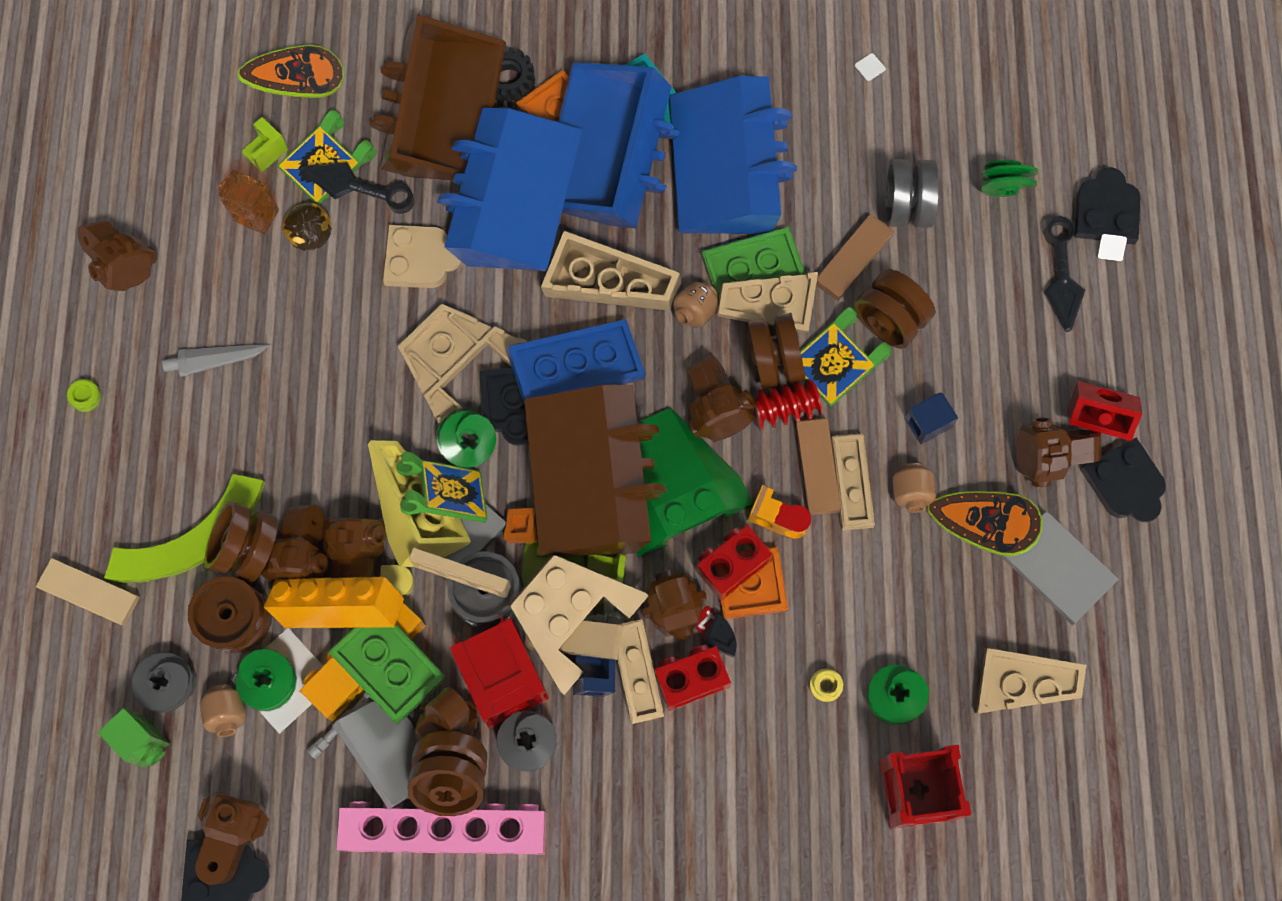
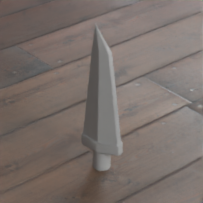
[162,344,272,377]

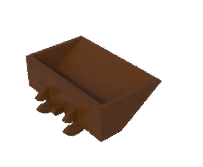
[370,14,506,181]
[524,385,666,556]

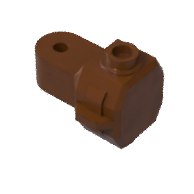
[78,220,156,292]
[689,355,755,442]
[1017,417,1101,487]
[261,505,328,584]
[322,518,386,578]
[642,570,707,641]
[413,687,478,748]
[195,792,269,885]

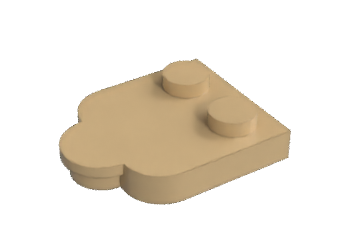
[383,225,462,288]

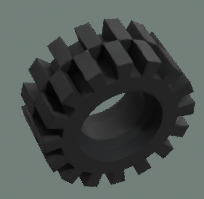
[496,47,536,107]

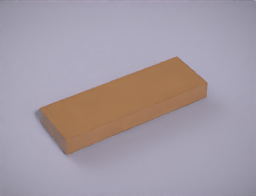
[816,214,895,301]
[796,419,841,515]

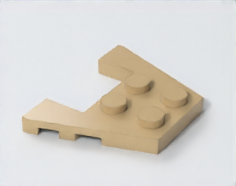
[398,304,527,424]
[509,554,648,695]

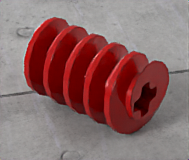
[753,379,822,431]

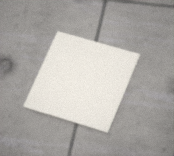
[231,628,323,734]

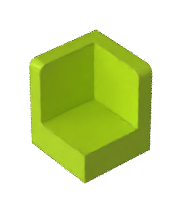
[242,117,288,172]
[586,554,626,583]

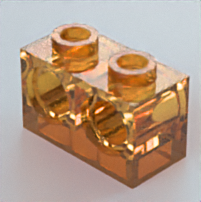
[218,169,279,235]

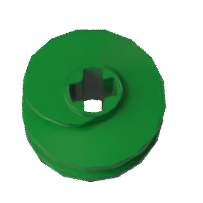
[981,160,1038,197]
[436,409,497,468]
[235,649,297,712]
[866,664,929,725]

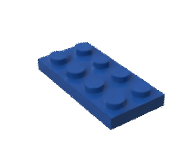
[507,319,646,406]

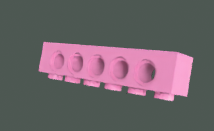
[337,802,546,855]

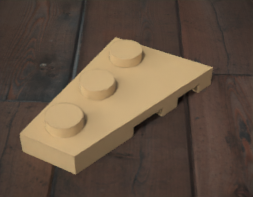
[716,272,818,334]
[975,648,1087,714]

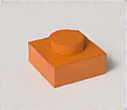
[503,508,538,544]

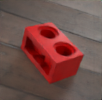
[696,525,773,601]
[654,644,731,711]

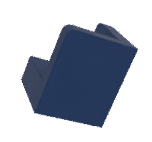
[904,392,958,444]
[573,655,615,697]

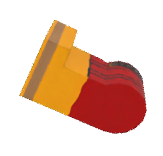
[748,485,811,539]

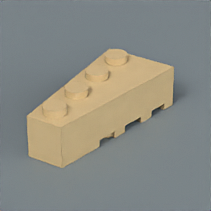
[541,231,681,311]

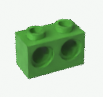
[97,708,170,768]

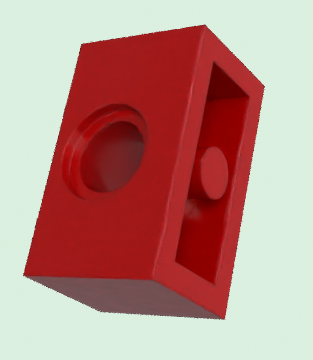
[1068,381,1143,441]

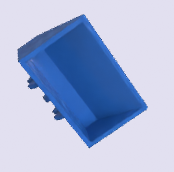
[558,62,680,229]
[670,76,797,234]
[437,108,583,271]

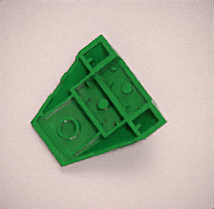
[636,408,754,559]

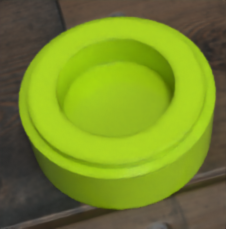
[67,379,102,412]

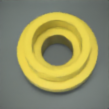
[810,668,843,702]

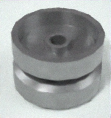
[885,159,939,228]
[448,551,523,631]

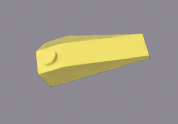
[368,440,471,567]

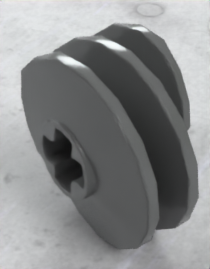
[131,653,196,713]
[496,710,557,772]

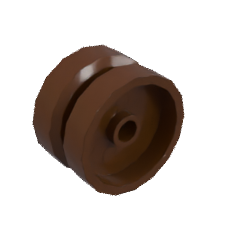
[854,269,936,349]
[748,312,806,389]
[204,500,278,583]
[188,576,272,653]
[407,731,487,816]

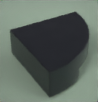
[703,614,737,658]

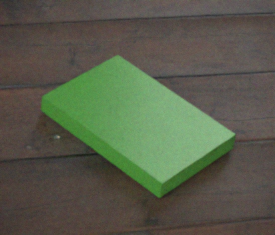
[701,226,806,301]
[328,624,446,725]

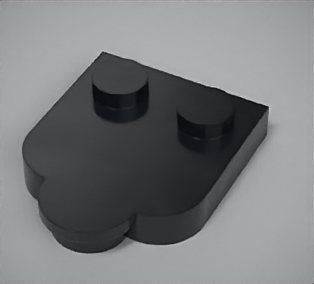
[1074,167,1141,245]
[480,367,528,446]
[1080,437,1166,522]
[181,839,270,901]

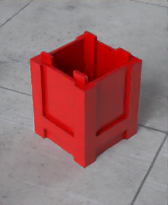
[449,616,549,729]
[878,744,971,829]

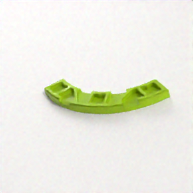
[104,474,265,583]

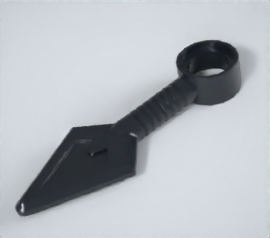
[301,162,415,214]
[1044,216,1085,332]

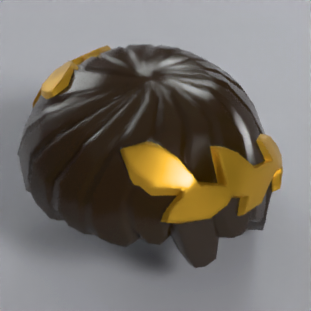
[282,203,332,251]

